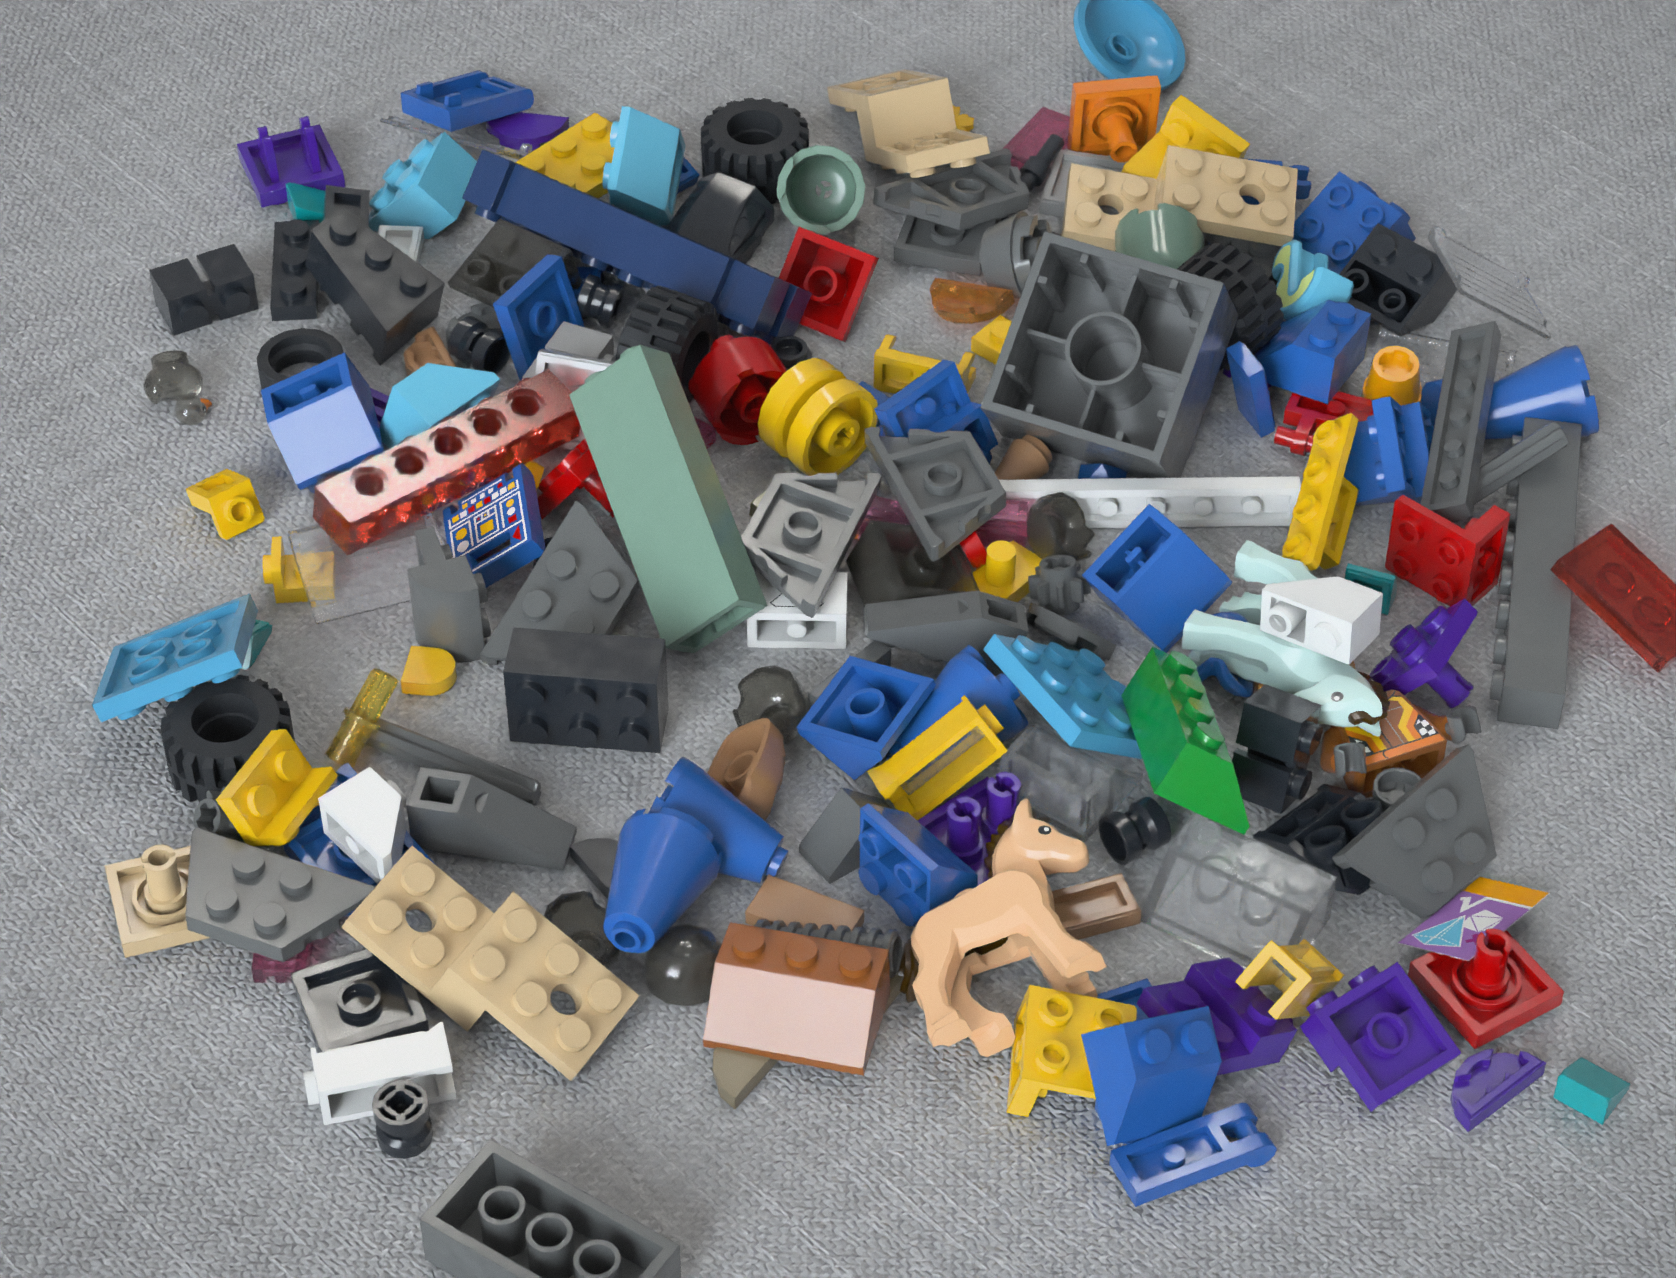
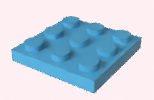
[92,593,258,722]
[983,634,1142,759]

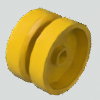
[758,358,878,476]

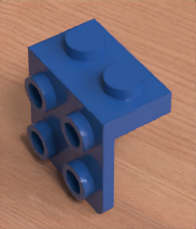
[1292,171,1416,274]

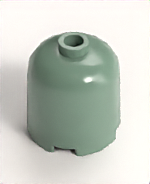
[776,145,865,234]
[1115,203,1204,269]

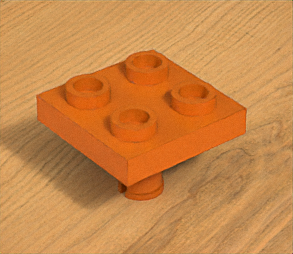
[1067,75,1161,163]

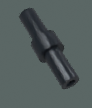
[1020,134,1065,192]

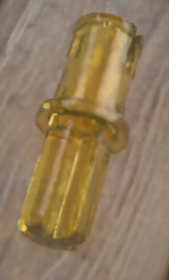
[324,668,398,769]

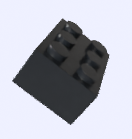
[503,627,669,753]

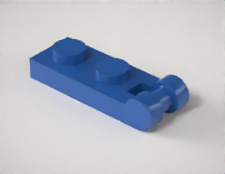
[1109,1103,1277,1207]

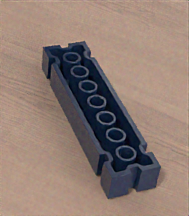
[462,149,812,345]

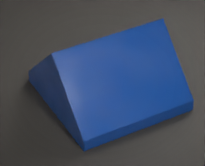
[796,656,936,780]

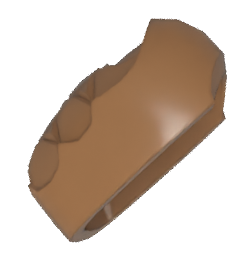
[707,718,786,821]

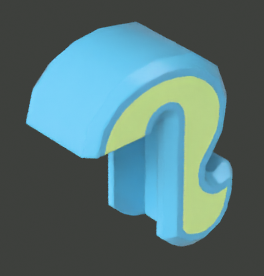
[1272,240,1354,320]

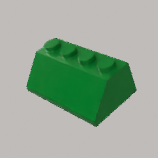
[1121,646,1250,835]

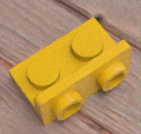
[216,729,338,846]

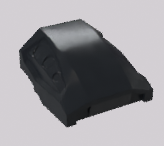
[665,172,774,263]
[1252,784,1384,895]

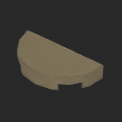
[712,1047,779,1109]

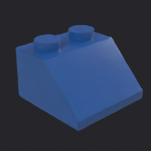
[1254,300,1371,404]
[1081,1006,1222,1146]

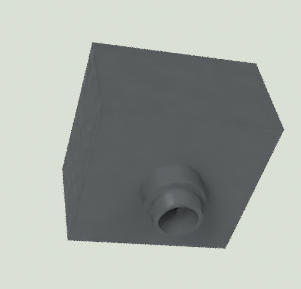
[980,231,1239,478]

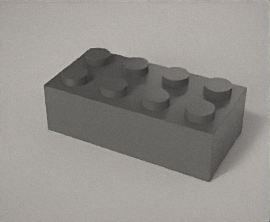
[419,1139,681,1278]

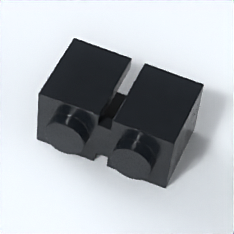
[149,244,259,336]
[1232,684,1323,814]

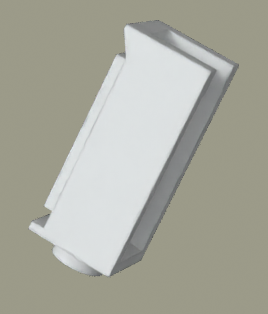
[303,1022,457,1125]

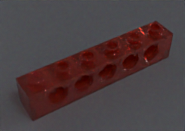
[313,369,581,556]

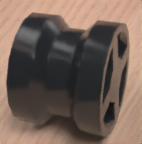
[577,274,625,328]

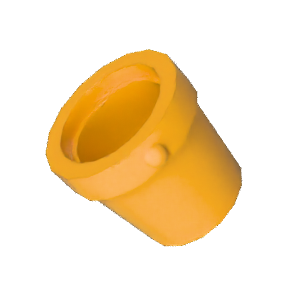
[1361,346,1422,405]

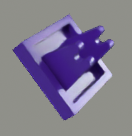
[237,116,345,208]

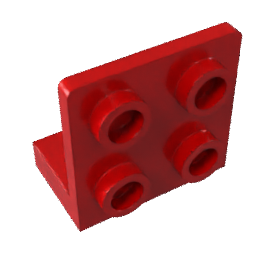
[1385,495,1511,607]

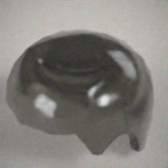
[1026,492,1095,563]
[733,665,810,745]
[544,891,621,969]
[645,924,722,1006]

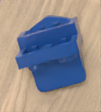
[874,359,998,465]
[1344,396,1434,506]

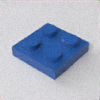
[493,254,585,381]

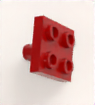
[537,439,615,520]
[1408,928,1564,1049]

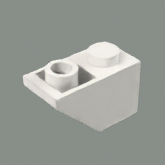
[1260,576,1383,665]

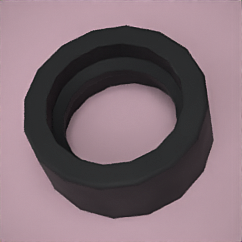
[257,328,344,389]

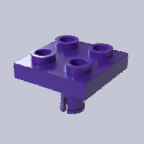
[1370,598,1478,709]

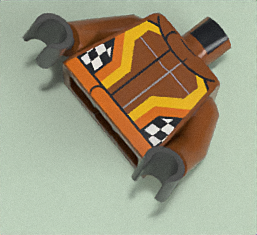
[1320,690,1482,798]

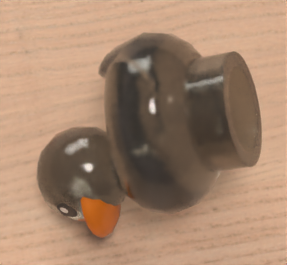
[143,351,212,425]

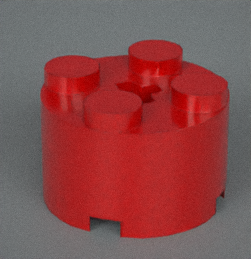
[688,335,787,445]

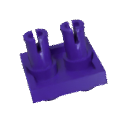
[917,772,1021,886]

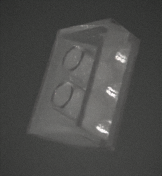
[1141,812,1337,986]

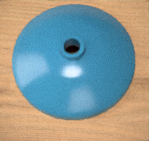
[1074,0,1185,91]

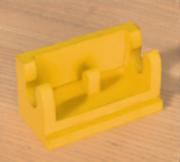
[873,334,976,394]

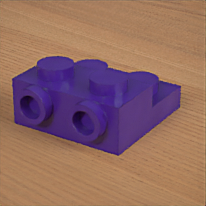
[1137,957,1297,1076]
[1300,962,1462,1112]

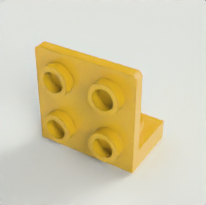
[1121,95,1250,179]
[1006,985,1137,1117]

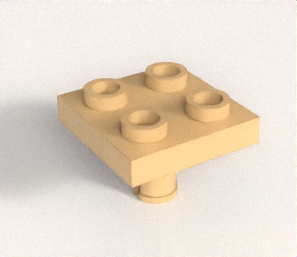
[104,844,210,958]

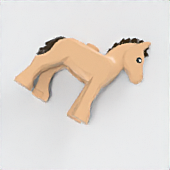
[897,798,1106,1057]

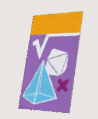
[1398,877,1550,961]

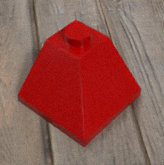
[779,227,879,342]

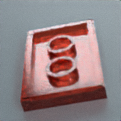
[1550,523,1676,673]

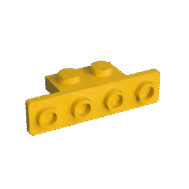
[1282,413,1359,571]

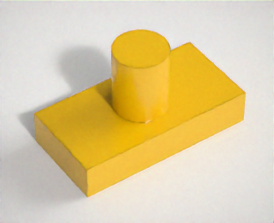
[950,540,1043,603]

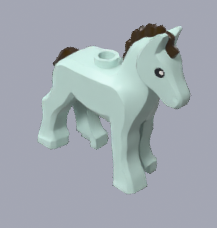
[1182,540,1390,737]

